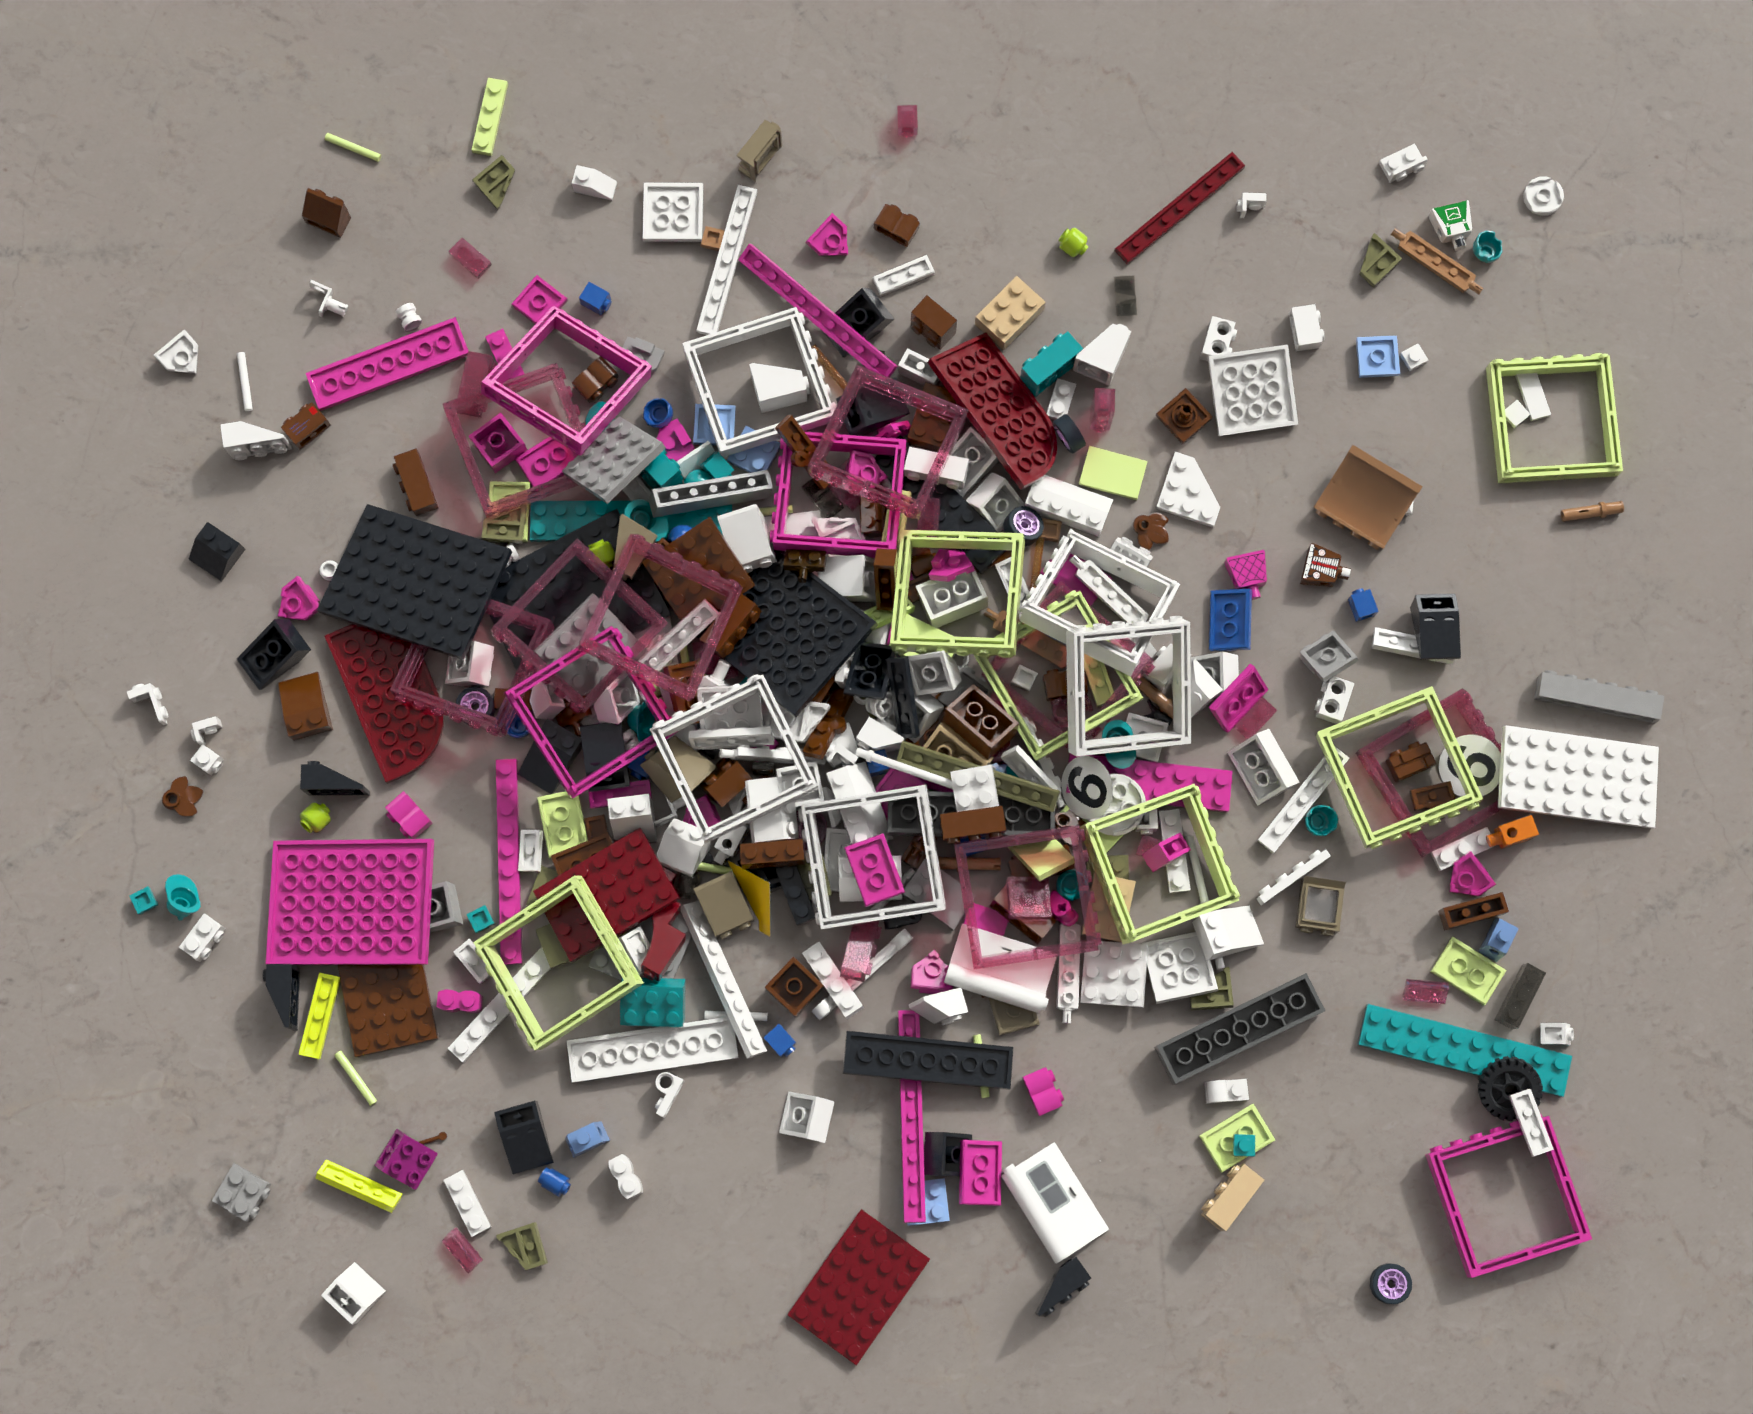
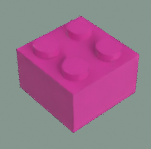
[468,413,527,473]

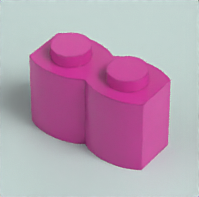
[385,791,433,839]
[437,989,483,1013]
[1022,1067,1064,1116]

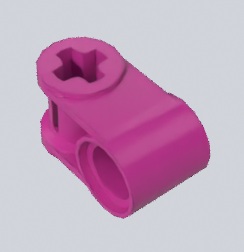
[1039,890,1079,926]

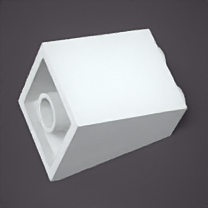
[1073,324,1131,386]
[749,363,810,413]
[717,504,777,573]
[817,555,876,602]
[607,794,657,843]

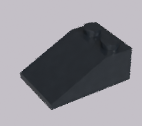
[825,288,894,358]
[237,619,311,690]
[843,642,899,700]
[517,718,582,794]
[300,761,370,796]
[263,964,300,1031]

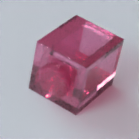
[897,105,918,137]

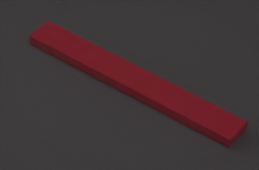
[1114,152,1245,265]

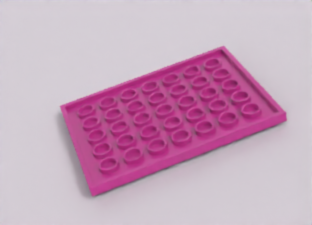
[266,839,434,965]

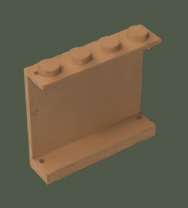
[1314,445,1423,550]

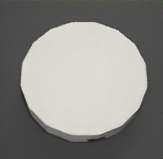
[1523,177,1564,216]

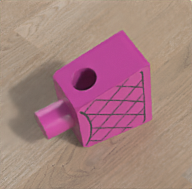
[1224,550,1267,600]

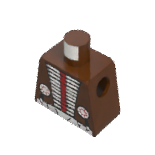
[1300,543,1351,587]

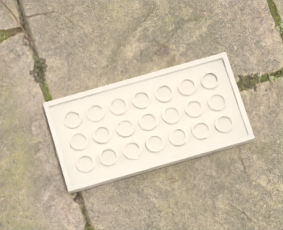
[1498,726,1659,829]

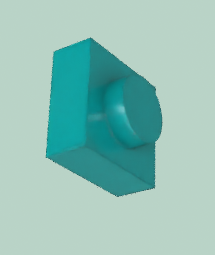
[129,886,158,915]
[466,905,495,933]
[1233,1134,1255,1157]

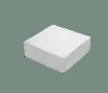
[1505,400,1531,428]
[1011,665,1038,692]

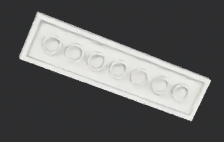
[567,1017,739,1083]

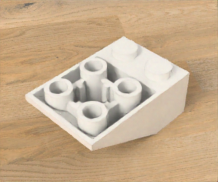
[221,421,292,460]

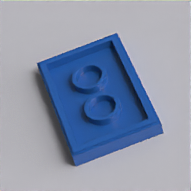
[1209,589,1252,651]

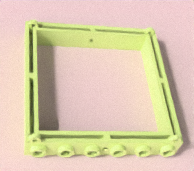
[1486,353,1623,483]
[890,530,1025,658]
[973,590,1144,761]
[1316,686,1483,849]
[1078,784,1240,944]
[473,875,644,1051]

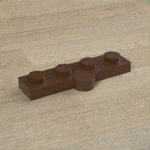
[775,415,837,489]
[802,687,854,760]

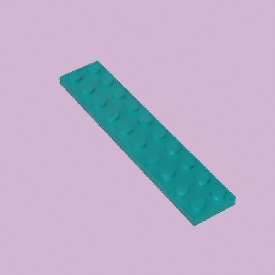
[530,501,732,542]
[1358,1004,1572,1097]

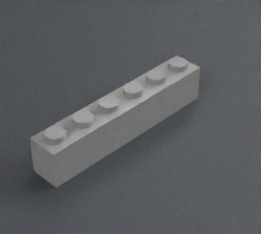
[648,470,773,518]
[1534,670,1664,723]

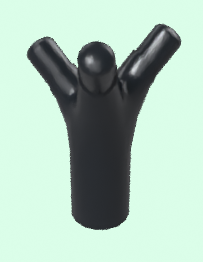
[1144,699,1173,726]

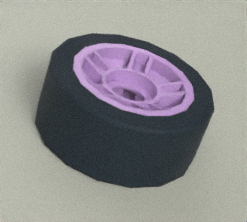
[1052,414,1086,453]
[1003,506,1044,547]
[455,686,495,727]
[1370,1263,1412,1304]

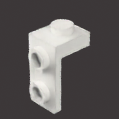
[127,683,169,725]

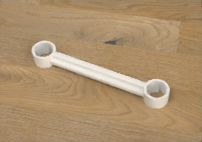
[812,929,913,1021]

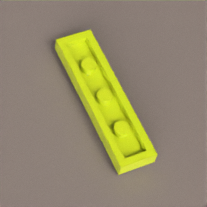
[299,973,340,1059]
[315,1160,402,1213]

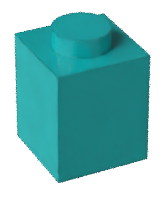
[700,452,734,479]

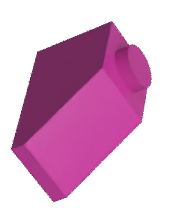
[1142,833,1191,872]

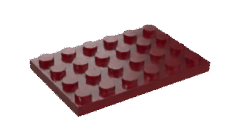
[533,828,680,963]
[787,1209,930,1366]

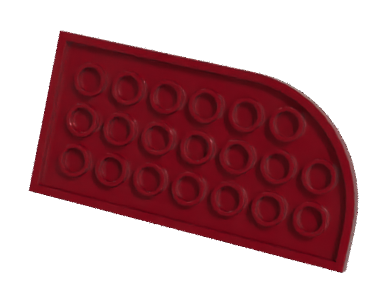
[927,332,1057,490]
[325,624,444,784]

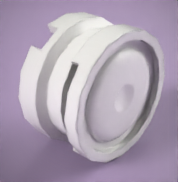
[865,691,894,719]

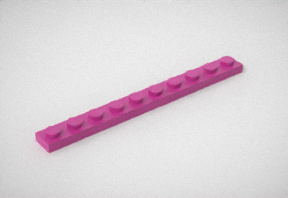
[738,244,898,381]
[496,759,523,965]
[898,1010,926,1223]

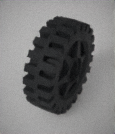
[1477,1056,1543,1121]

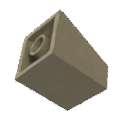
[614,514,658,581]
[640,735,716,803]
[693,871,754,940]

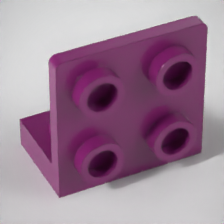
[375,1129,438,1190]

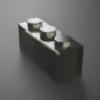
[1494,963,1546,1030]

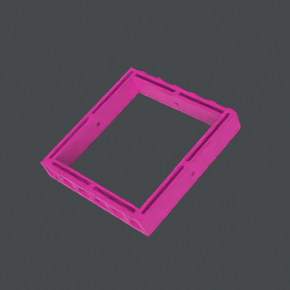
[481,305,652,456]
[770,432,906,558]
[504,626,678,799]
[1425,1113,1592,1278]

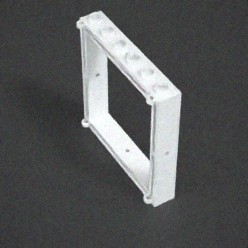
[682,307,838,457]
[1019,529,1180,677]
[1066,616,1191,756]
[650,674,818,844]
[798,785,946,929]

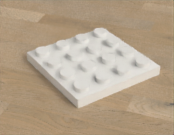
[1208,345,1298,436]

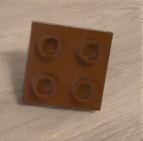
[1156,388,1213,444]

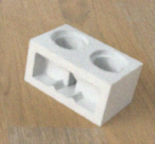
[1200,316,1237,361]
[1314,676,1354,724]

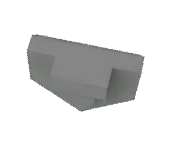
[623,336,665,377]

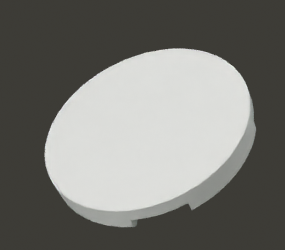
[1087,774,1146,836]

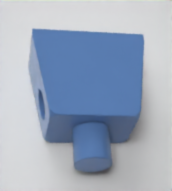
[1478,918,1519,962]
[565,1121,610,1158]

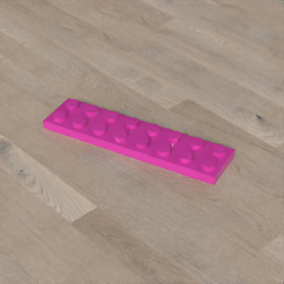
[305,317,470,411]
[1066,753,1233,812]

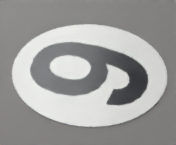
[1439,735,1501,797]
[1062,756,1113,820]

